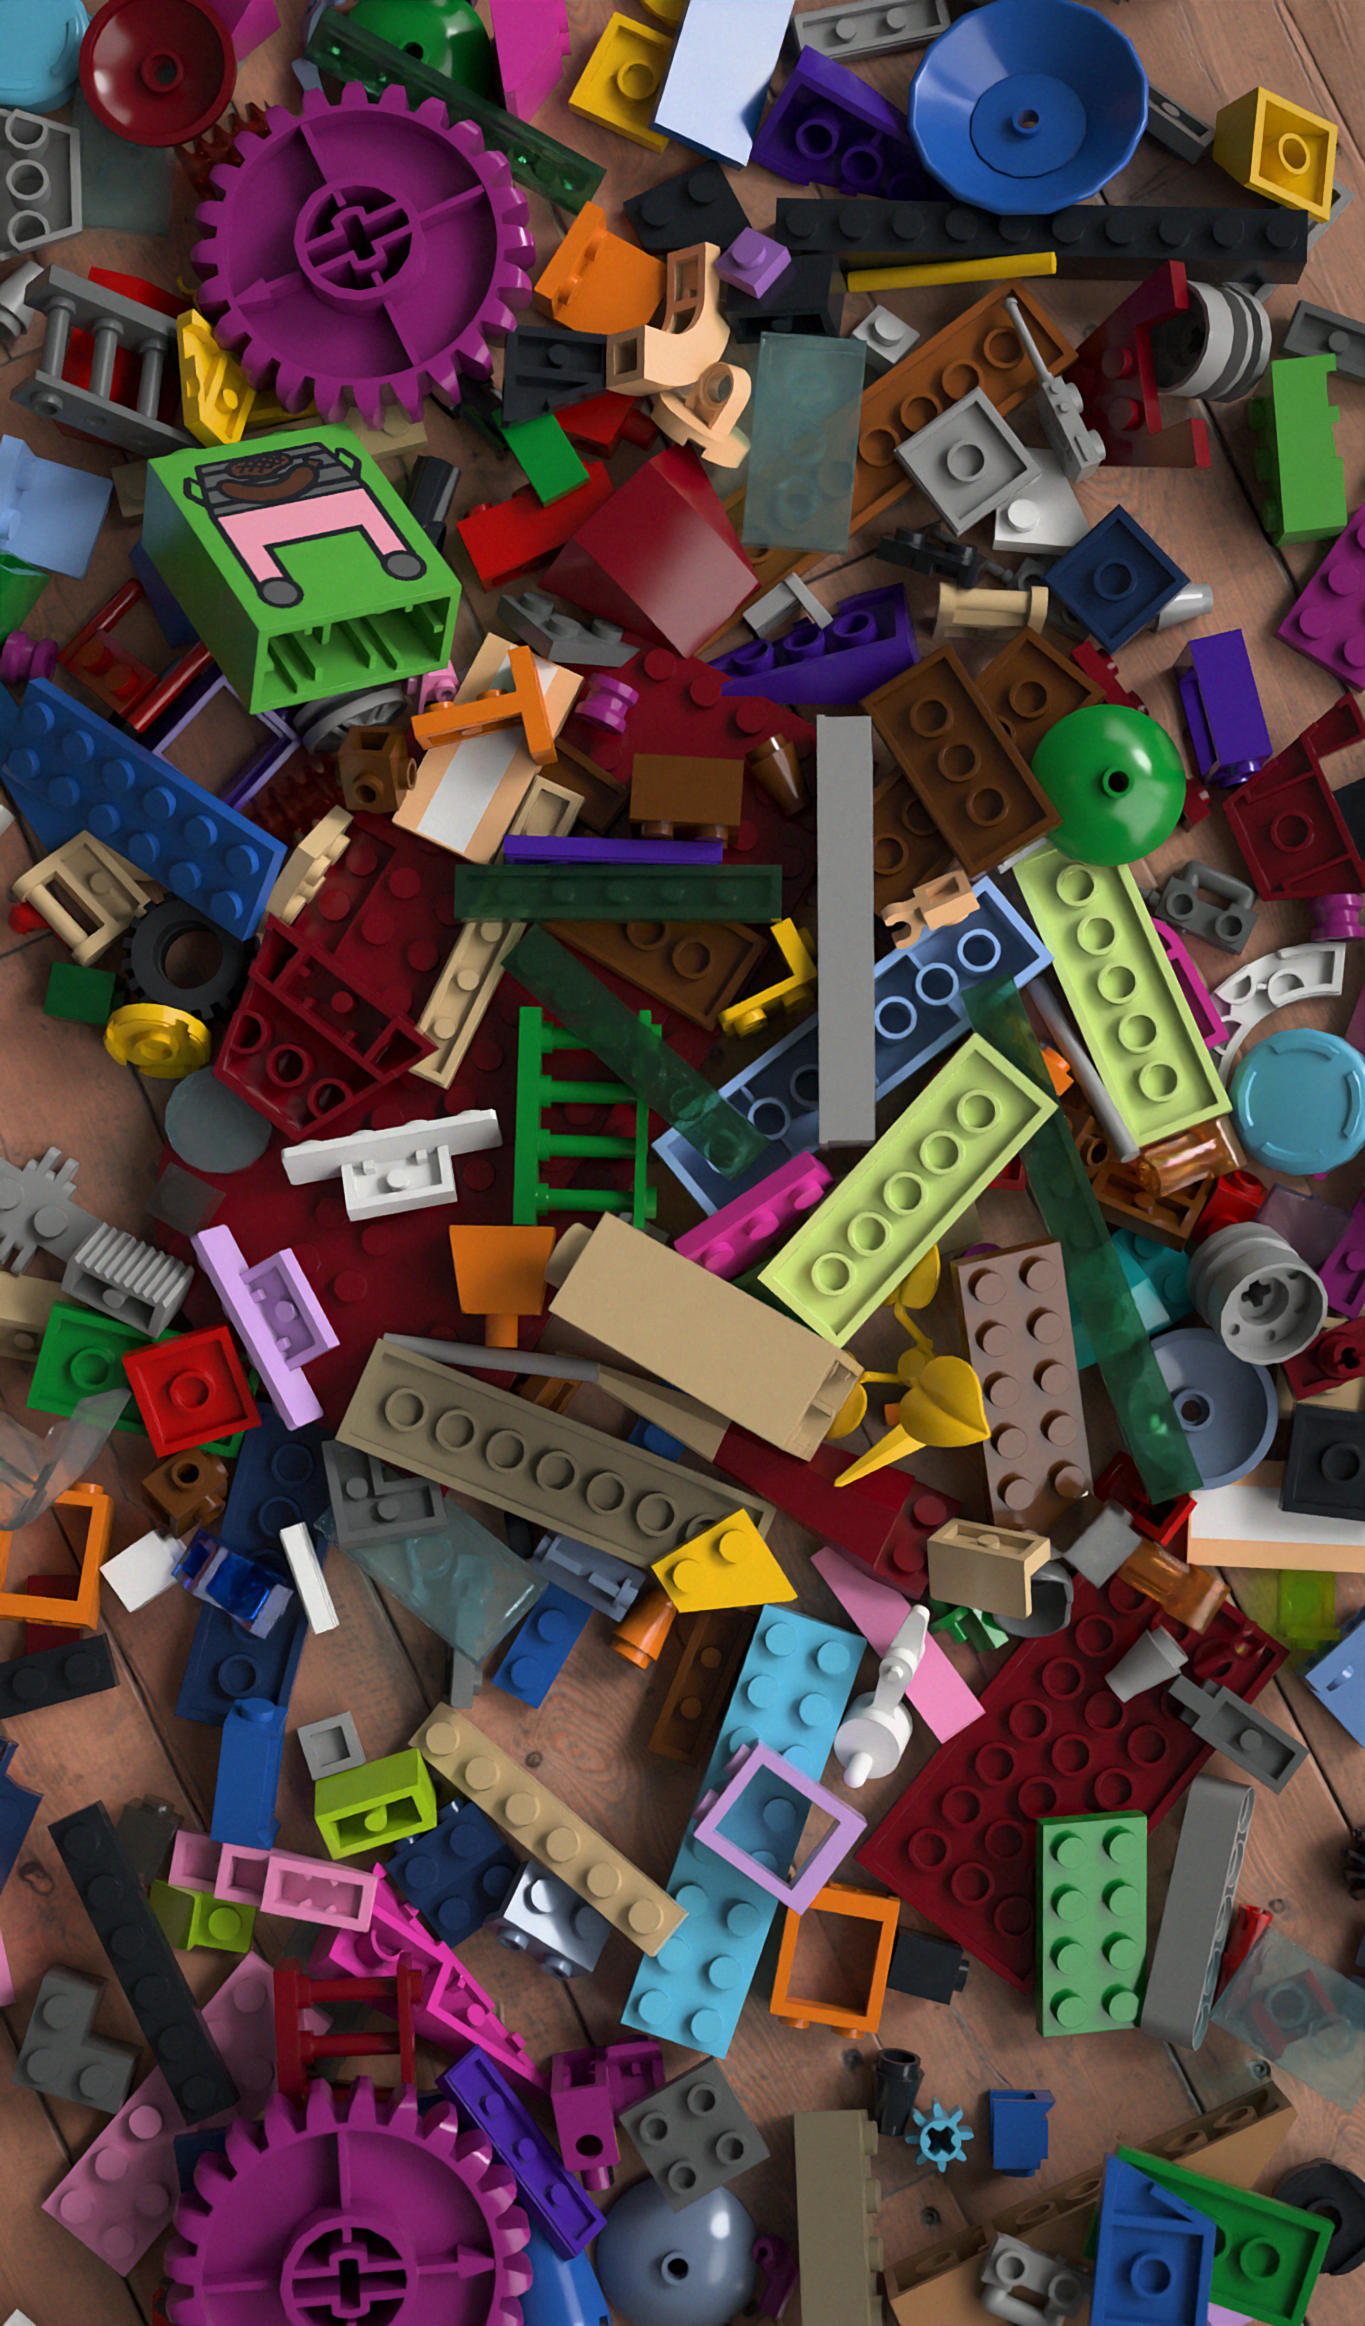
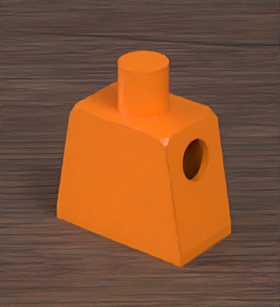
[449,1225,556,1348]

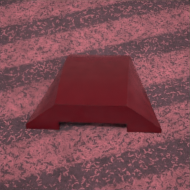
[537,439,762,660]
[212,912,440,1142]

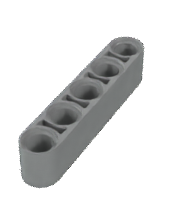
[1141,1772,1255,2051]

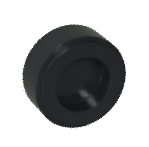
[504,1511,535,1561]

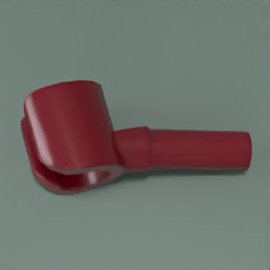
[1192,1620,1268,1678]

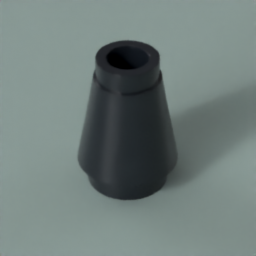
[870,2048,924,2137]

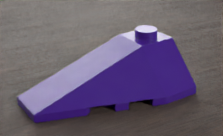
[749,44,962,202]
[707,582,921,705]

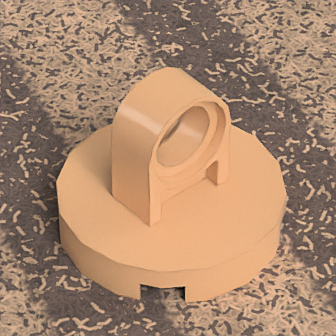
[651,362,751,468]

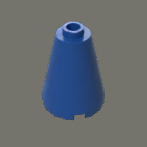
[512,2200,612,2326]

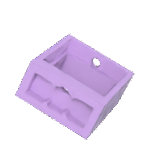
[691,1738,867,1916]

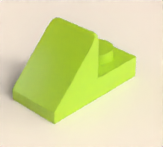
[149,1878,259,1954]

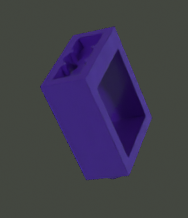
[1172,629,1273,790]
[140,661,303,813]

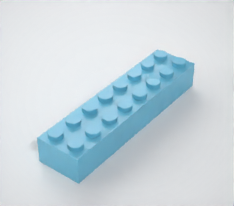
[620,1603,868,2060]

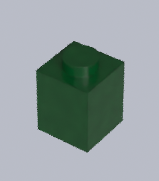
[43,961,130,1029]

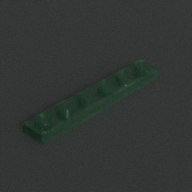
[302,6,607,217]
[454,865,782,923]
[500,923,772,1182]

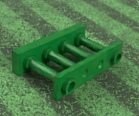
[513,1007,662,1231]

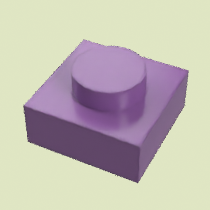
[714,227,791,299]

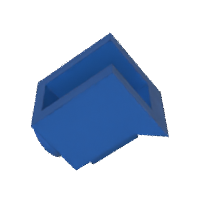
[989,2089,1056,2178]

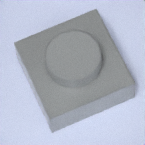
[846,304,921,375]
[297,1710,366,1781]

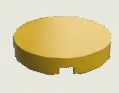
[103,1003,213,1079]

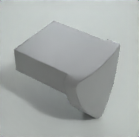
[742,572,834,639]

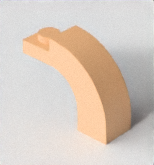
[606,242,731,396]

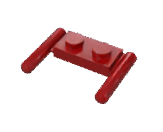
[55,578,213,734]

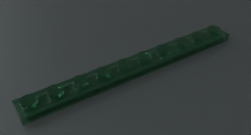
[958,972,1204,1505]

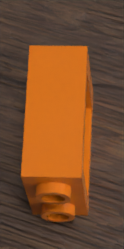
[0,1476,117,1631]
[768,1874,900,2039]

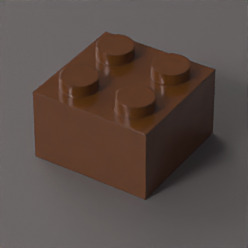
[629,753,744,852]

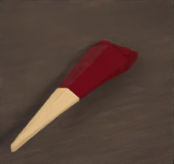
[555,1351,963,1601]

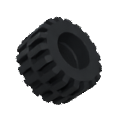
[121,891,261,1028]

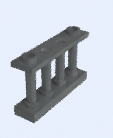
[9,263,206,459]

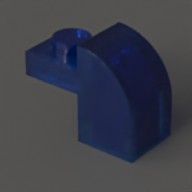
[171,1528,294,1639]

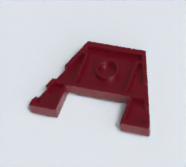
[1062,260,1211,470]
[1222,692,1365,902]

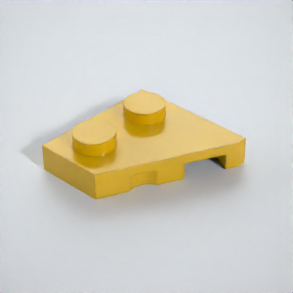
[176,308,256,448]
[649,1506,798,1613]

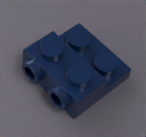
[385,1796,523,1950]

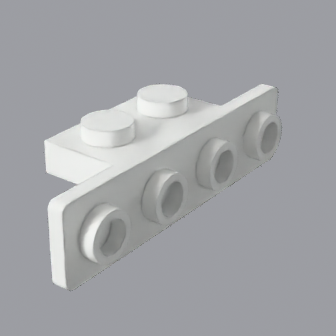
[281,1109,503,1221]

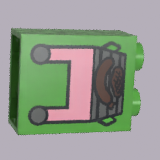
[141,421,462,715]

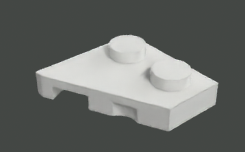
[992,447,1091,556]

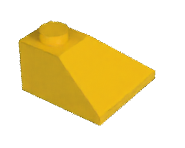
[1212,86,1338,224]

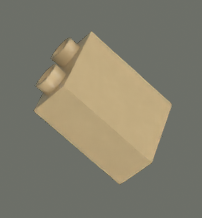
[544,1212,865,1462]

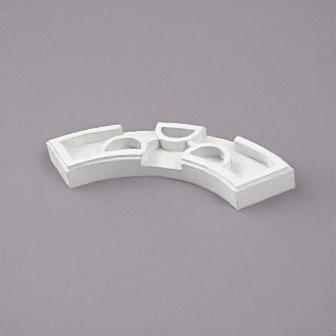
[1208,942,1346,1089]

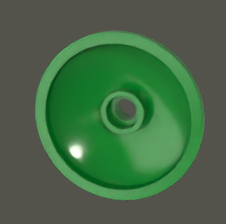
[336,0,492,129]
[1029,704,1186,867]

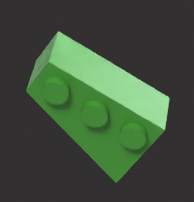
[1247,353,1347,547]

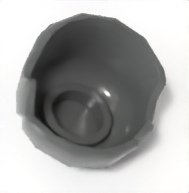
[992,1560,1074,1638]

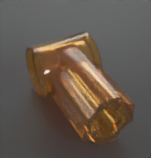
[1135,1114,1248,1199]
[1114,1535,1231,1635]

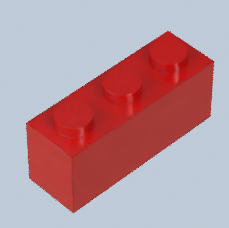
[456,460,615,594]

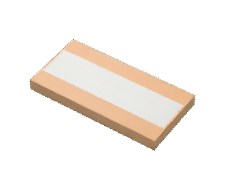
[391,632,586,871]
[1184,1460,1365,1573]

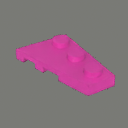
[673,1150,836,1283]

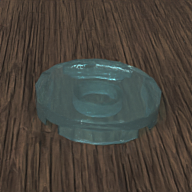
[165,1066,274,1174]

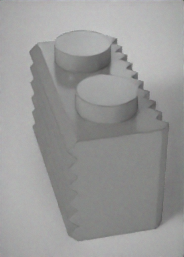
[60,1222,195,1339]

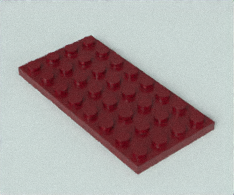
[853,1516,1291,1996]

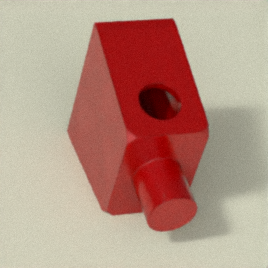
[553,330,661,460]

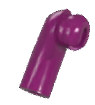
[752,2234,800,2319]

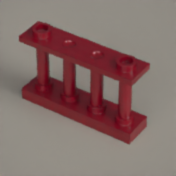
[273,1952,423,2115]

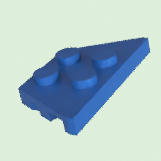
[1087,2153,1216,2326]

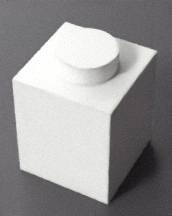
[99,1528,192,1613]

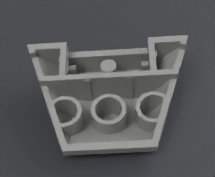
[0,108,83,261]

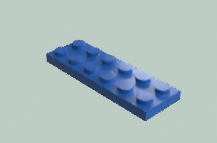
[1,677,288,941]

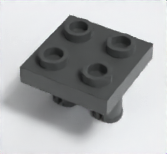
[618,2055,770,2213]

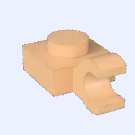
[881,867,980,949]

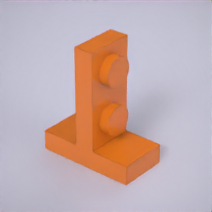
[411,645,558,766]

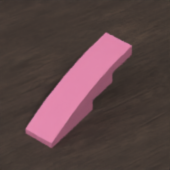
[809,1546,986,1744]
[168,1828,378,1932]

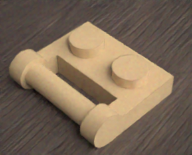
[932,582,1048,643]
[11,830,151,967]

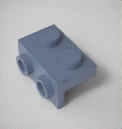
[482,1859,613,1980]

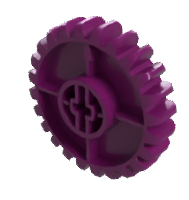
[190,81,536,431]
[163,2075,533,2326]

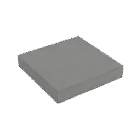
[893,386,1042,538]

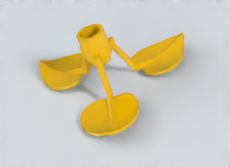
[824,1244,991,1447]

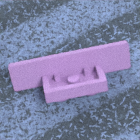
[190,1225,340,1431]

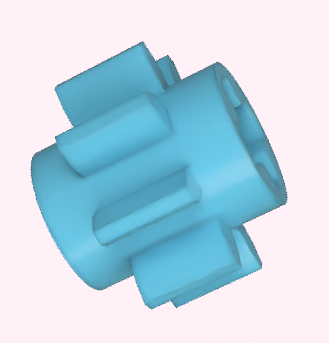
[904,2097,974,2173]

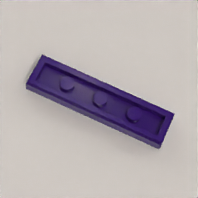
[503,835,723,876]
[434,2044,608,2262]

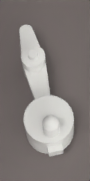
[834,1605,930,1788]

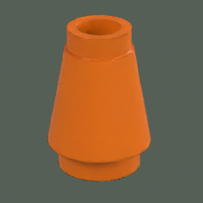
[608,1586,677,1671]

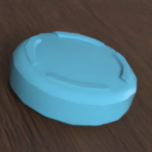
[0,0,90,115]
[1228,1028,1365,1176]

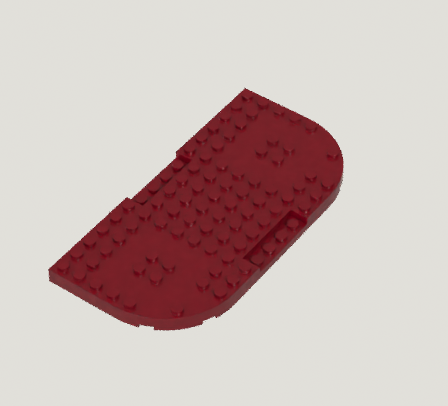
[155,628,879,1499]

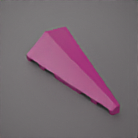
[305,1862,552,2101]

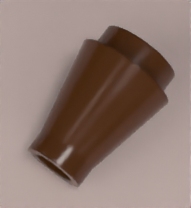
[744,733,815,817]

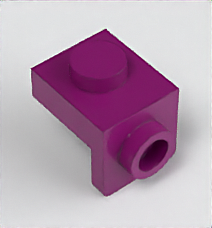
[604,2034,666,2127]

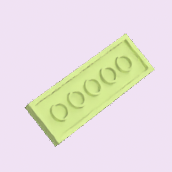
[1011,842,1233,1150]
[757,1033,1059,1348]

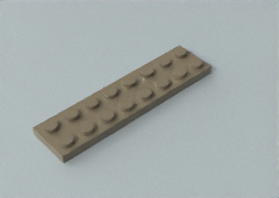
[335,1337,777,1572]

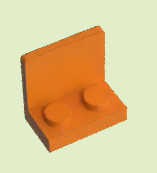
[533,200,667,335]

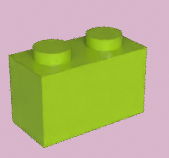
[314,1747,437,1860]

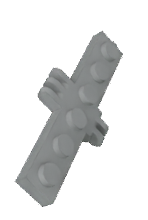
[0,1146,118,1276]

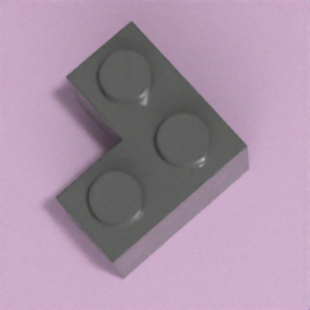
[11,1963,144,2114]

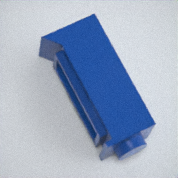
[210,1698,289,1851]

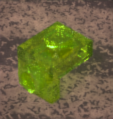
[1276,1569,1340,1650]

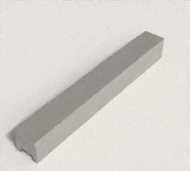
[817,714,876,1151]

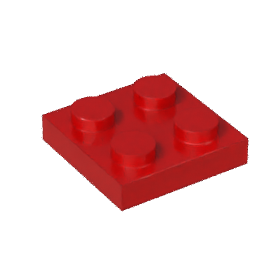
[122,1320,262,1458]

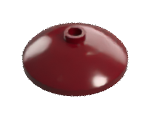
[79,0,238,148]

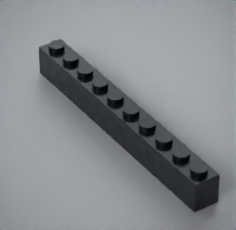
[775,198,1308,285]

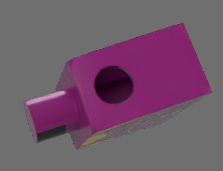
[551,2045,620,2191]

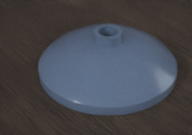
[1115,1328,1278,1491]
[597,2175,760,2326]

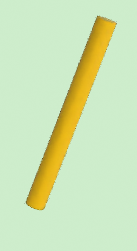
[848,252,1057,293]

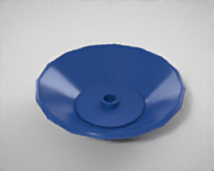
[907,0,1149,215]

